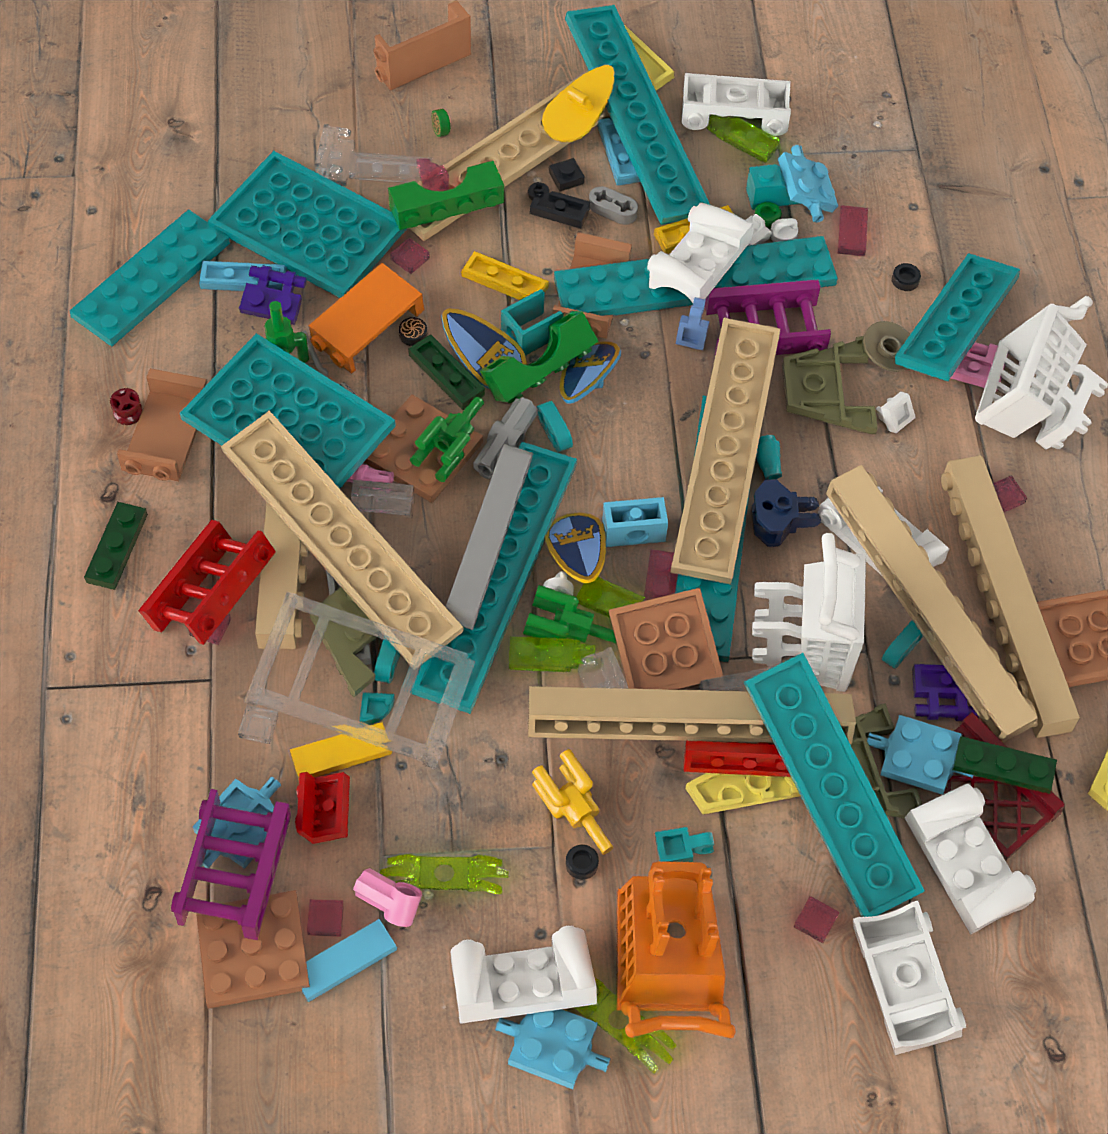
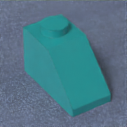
[746,164,801,210]

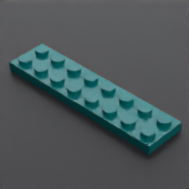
[743,653,925,917]

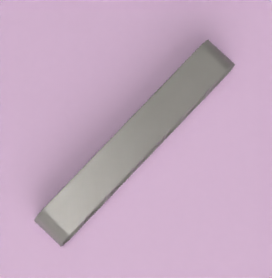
[446,444,533,630]

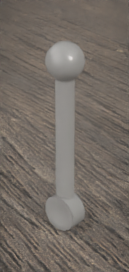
[301,330,328,377]

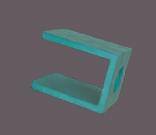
[501,289,564,356]

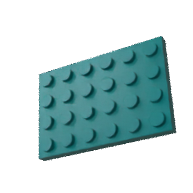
[208,150,407,298]
[180,333,396,489]

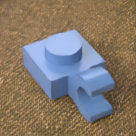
[675,297,710,351]

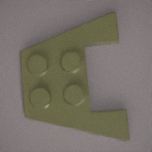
[782,336,877,434]
[310,587,381,697]
[850,703,923,818]

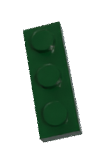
[408,334,485,410]
[84,501,148,590]
[952,736,1057,794]

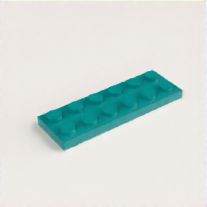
[69,209,230,347]
[895,253,1020,381]

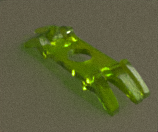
[380,854,509,894]
[573,978,677,1074]

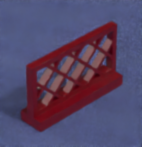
[943,712,1065,860]

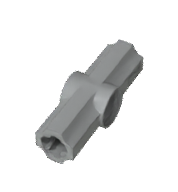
[473,397,538,479]

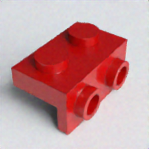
[295,771,350,844]

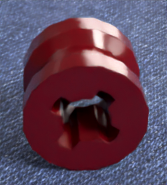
[110,388,142,425]

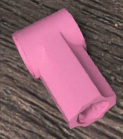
[353,868,422,927]

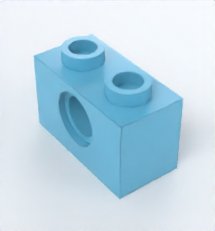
[602,497,668,547]

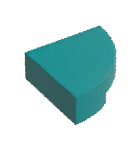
[359,692,395,726]

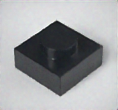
[549,158,585,192]

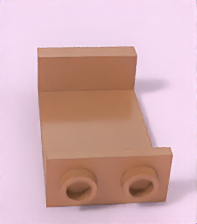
[373,0,471,91]
[553,232,632,339]
[117,368,207,481]

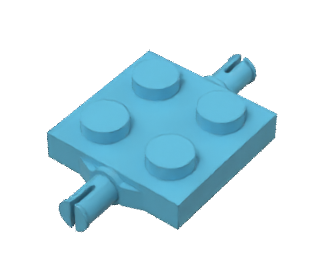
[778,145,838,223]
[867,715,974,795]
[192,777,281,869]
[495,1009,611,1089]

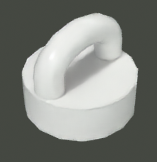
[770,218,798,242]
[543,571,574,596]

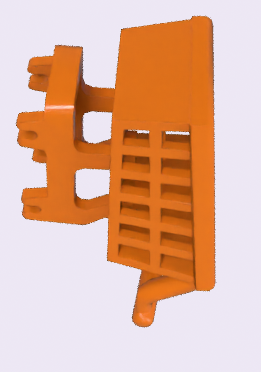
[616,861,736,1039]

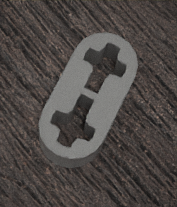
[589,186,638,225]

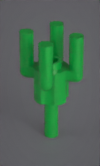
[264,301,309,363]
[410,397,484,482]
[523,585,617,645]

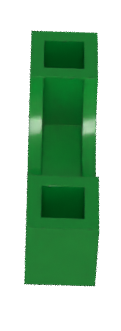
[388,161,504,230]
[480,311,599,403]

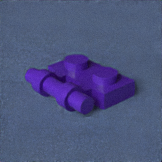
[239,265,307,325]
[912,664,979,721]

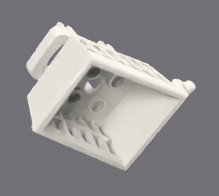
[975,296,1108,449]
[752,533,866,692]

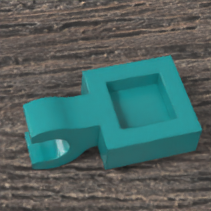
[655,827,714,862]

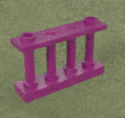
[705,280,831,356]
[171,789,291,940]

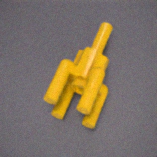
[532,749,614,855]

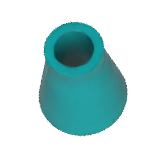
[756,435,782,480]

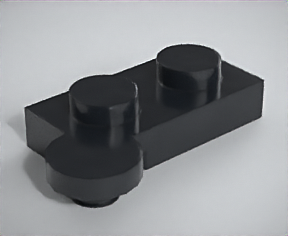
[528,182,591,229]

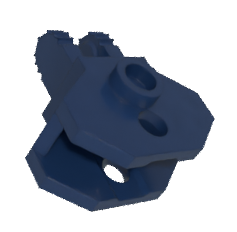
[751,479,821,547]

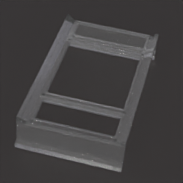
[244,592,475,770]

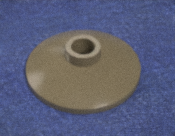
[863,321,910,372]

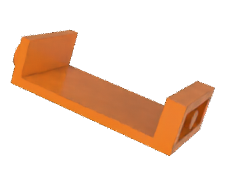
[308,263,424,374]

